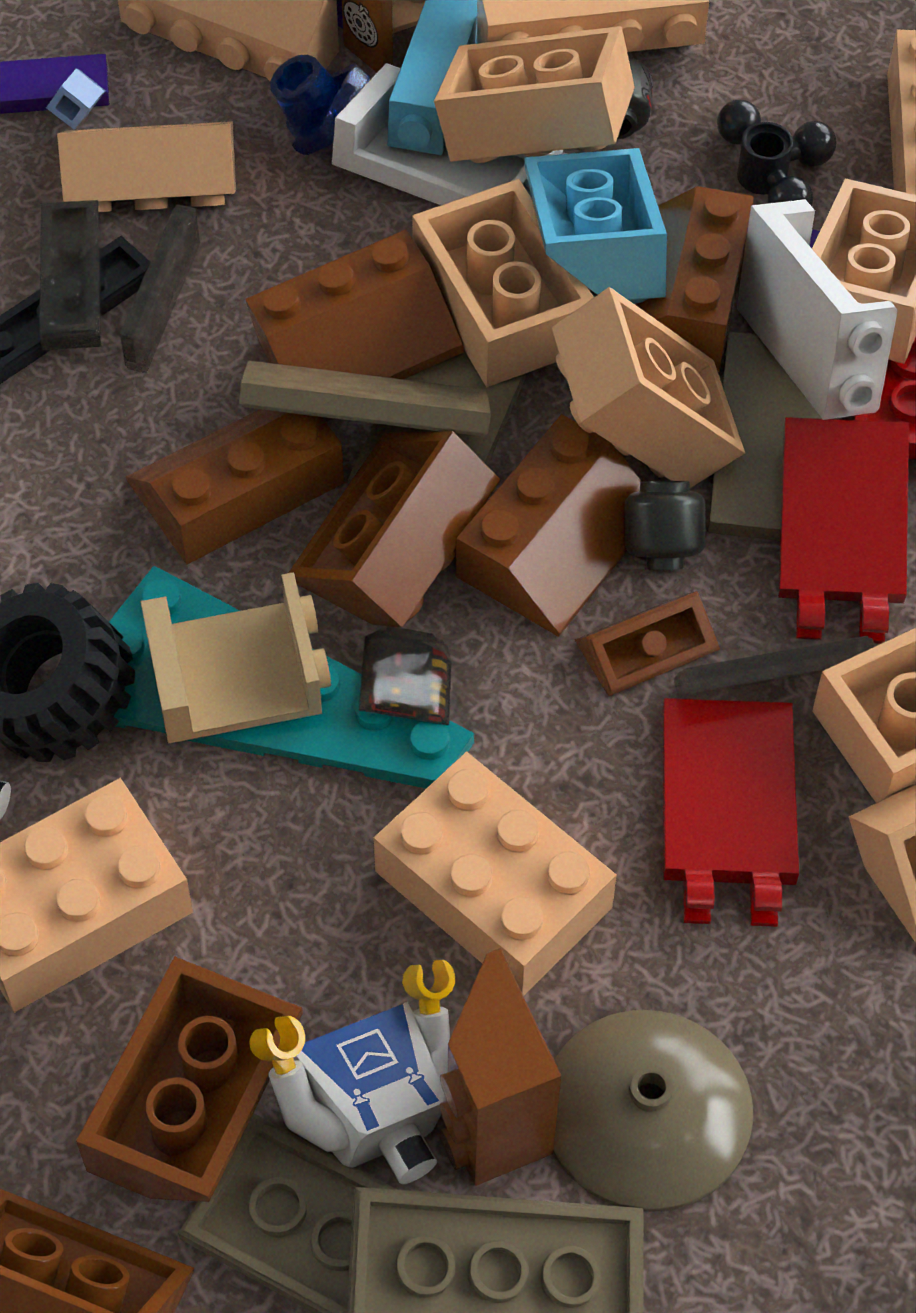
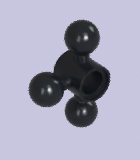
[717,99,837,206]

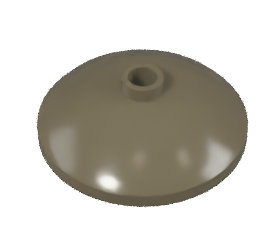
[553,1010,753,1211]

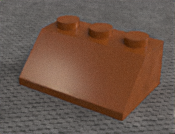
[635,186,754,372]
[245,229,464,379]
[126,409,344,565]
[456,414,642,637]
[288,431,501,628]
[440,948,561,1186]
[76,956,303,1202]
[0,1189,194,1313]

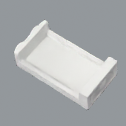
[332,63,568,205]
[737,199,898,420]

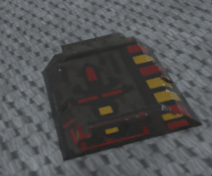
[359,626,452,725]

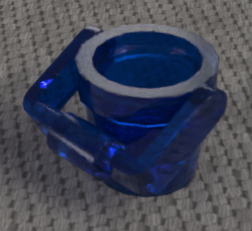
[270,54,370,155]

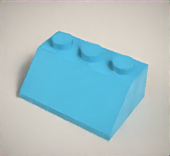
[524,148,667,304]

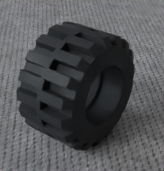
[0,583,135,762]

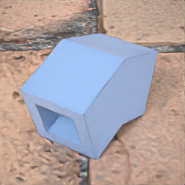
[46,69,106,130]

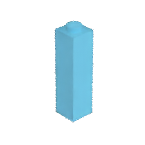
[387,0,477,155]

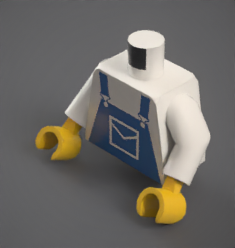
[249,960,455,1184]

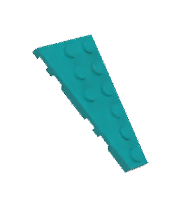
[109,566,474,788]

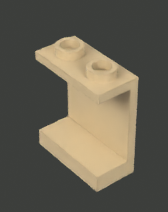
[141,572,331,744]

